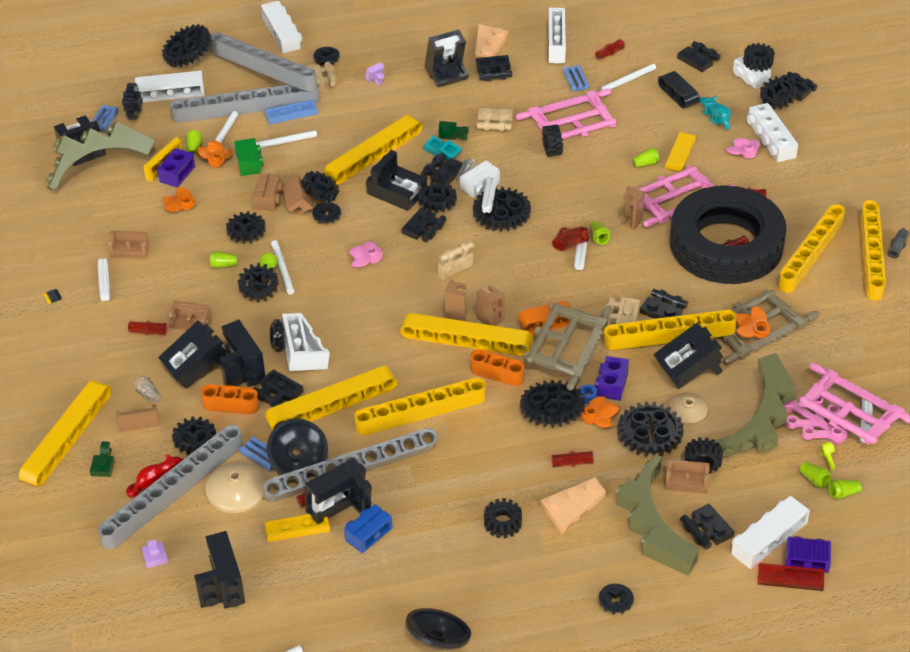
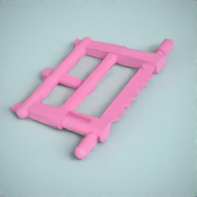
[516,89,617,139]
[636,165,736,227]
[798,363,910,445]

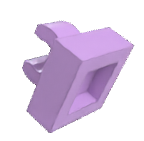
[365,63,385,85]
[141,540,168,568]

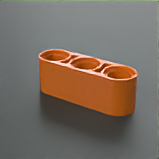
[518,301,571,335]
[470,349,524,386]
[201,384,259,414]

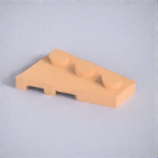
[475,24,509,60]
[541,477,606,534]

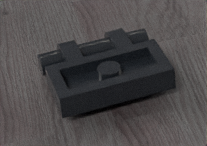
[677,41,721,72]
[476,55,513,81]
[778,71,818,101]
[421,153,465,186]
[401,208,447,242]
[640,288,688,319]
[253,369,304,407]
[680,503,735,549]

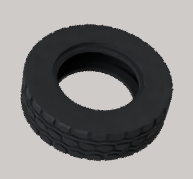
[670,185,787,284]

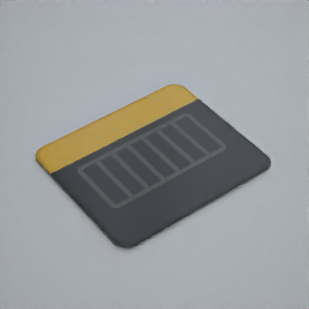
[43,289,62,304]

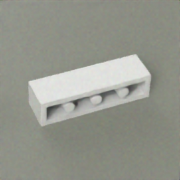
[261,1,302,54]
[548,8,566,64]
[135,71,205,102]
[731,496,810,569]

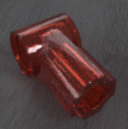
[552,226,590,251]

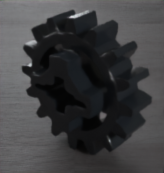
[760,76,797,110]
[122,83,143,120]
[301,170,340,202]
[418,181,457,213]
[226,211,266,244]
[238,263,279,303]
[172,416,216,455]

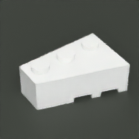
[281,313,330,371]

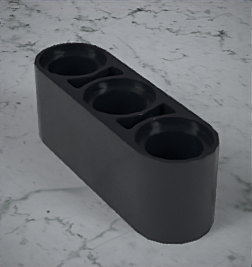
[658,71,700,109]

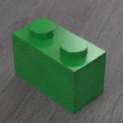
[234,138,264,176]

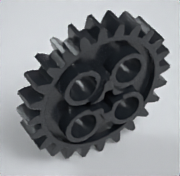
[162,24,212,68]
[473,186,531,232]
[520,380,585,428]
[617,401,684,457]

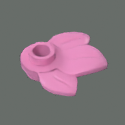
[726,138,760,158]
[349,242,382,267]

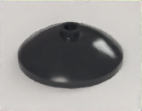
[266,418,328,478]
[405,608,471,650]

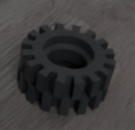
[743,43,775,72]
[542,124,563,157]
[685,437,722,474]
[484,498,522,539]

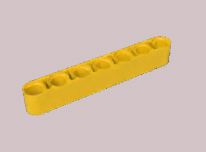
[324,115,423,184]
[860,200,886,300]
[778,204,845,293]
[604,310,736,350]
[400,313,533,356]
[265,366,398,431]
[354,378,486,436]
[19,380,112,487]

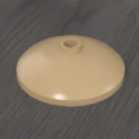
[205,462,267,513]

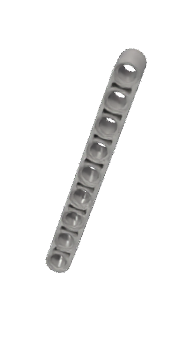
[210,33,317,91]
[170,83,320,123]
[98,425,243,549]
[263,428,438,502]

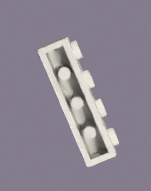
[747,103,798,162]

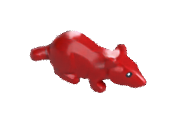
[126,454,184,498]

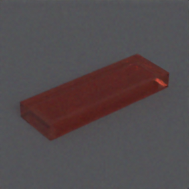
[757,563,824,591]

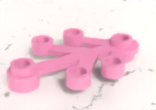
[783,396,847,445]

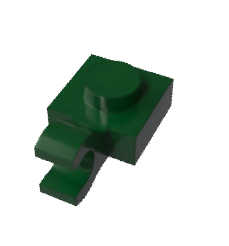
[439,121,469,140]
[90,441,115,477]

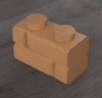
[253,173,284,211]

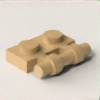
[305,62,337,90]
[477,108,513,132]
[438,241,474,280]
[604,297,640,326]

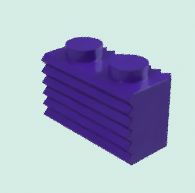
[785,536,831,573]

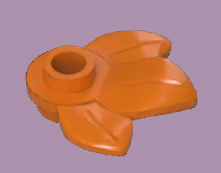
[197,140,232,168]
[162,187,196,212]
[736,306,770,338]
[581,396,620,428]

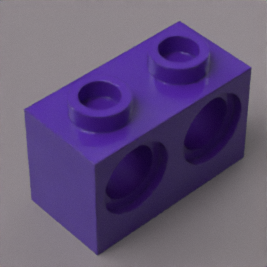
[157,148,196,188]
[595,355,629,401]

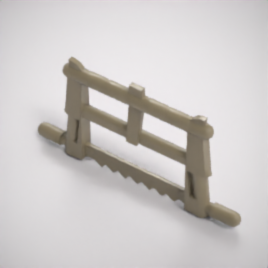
[720,289,819,365]
[523,303,612,391]

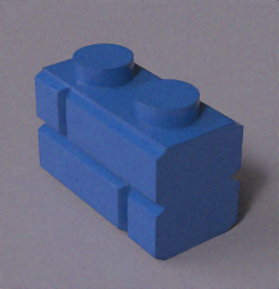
[344,504,393,553]

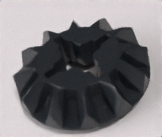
[313,47,340,65]
[312,202,341,225]
[269,319,284,350]
[599,584,634,615]

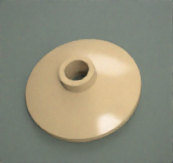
[668,393,708,425]

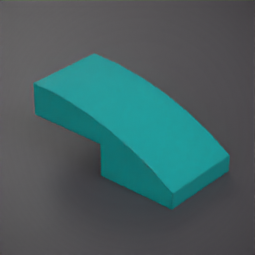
[423,135,462,160]

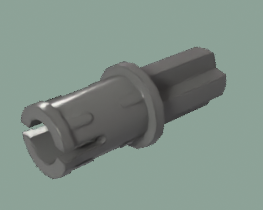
[888,228,909,258]

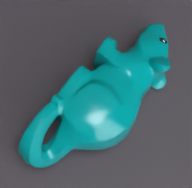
[700,96,731,130]

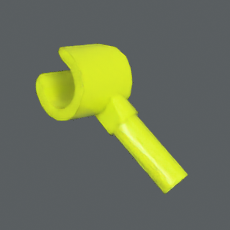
[820,442,836,470]

